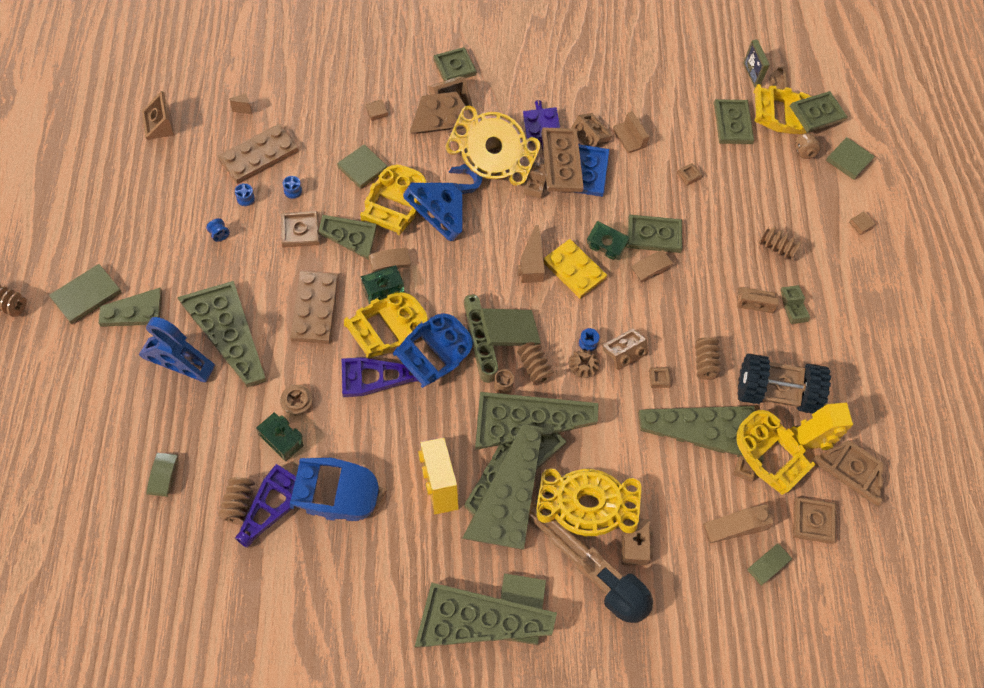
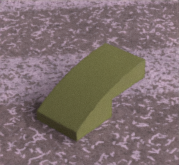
[781,285,810,324]
[146,453,178,497]
[747,543,792,586]

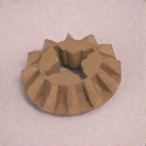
[569,348,600,378]
[280,385,313,416]

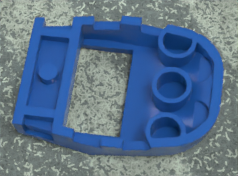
[393,313,473,388]
[290,458,379,521]

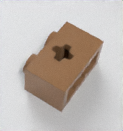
[621,519,653,566]

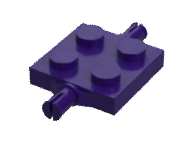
[523,100,560,151]

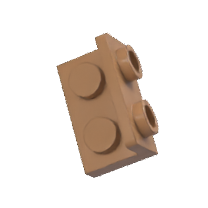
[571,113,613,147]
[602,328,648,370]

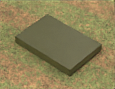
[790,91,848,133]
[714,99,754,144]
[627,214,682,253]
[49,264,121,324]
[480,308,541,346]
[500,573,546,645]

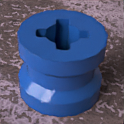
[282,176,302,199]
[234,183,255,207]
[206,218,230,242]
[579,328,600,352]

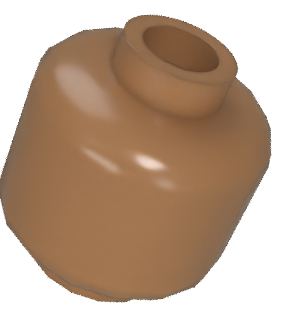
[795,133,820,159]

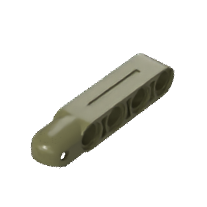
[464,294,498,383]

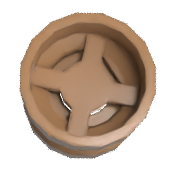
[494,369,514,394]

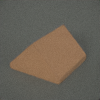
[142,91,174,140]

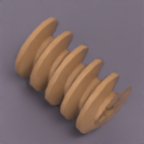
[759,226,801,261]
[0,285,27,317]
[695,337,721,380]
[517,342,554,385]
[218,477,255,525]

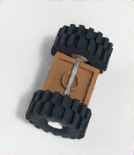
[737,353,831,414]

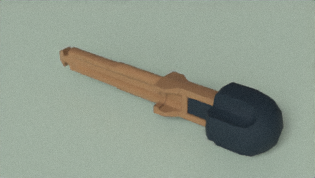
[529,498,653,623]

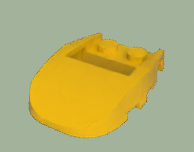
[753,84,812,134]
[360,165,426,236]
[344,292,427,359]
[737,410,816,495]

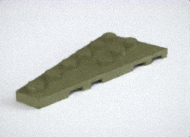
[177,281,266,387]
[475,392,598,450]
[638,406,764,463]
[462,424,542,550]
[464,433,567,516]
[414,582,557,648]

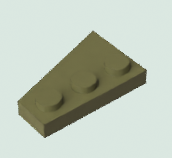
[319,215,377,260]
[98,288,162,327]

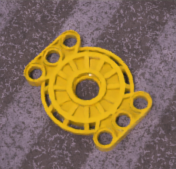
[445,106,540,186]
[536,468,641,536]

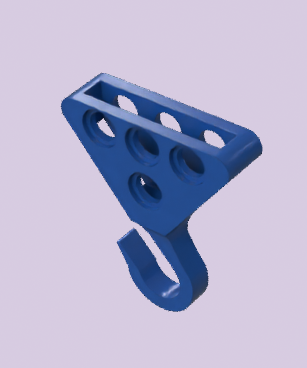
[403,164,482,241]
[139,317,215,383]

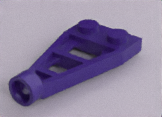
[341,357,419,397]
[235,464,296,548]

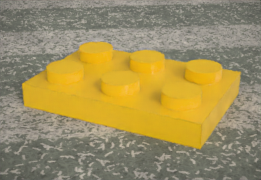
[543,239,607,299]

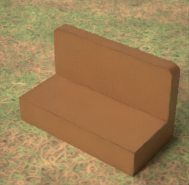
[613,111,649,153]
[737,287,779,313]

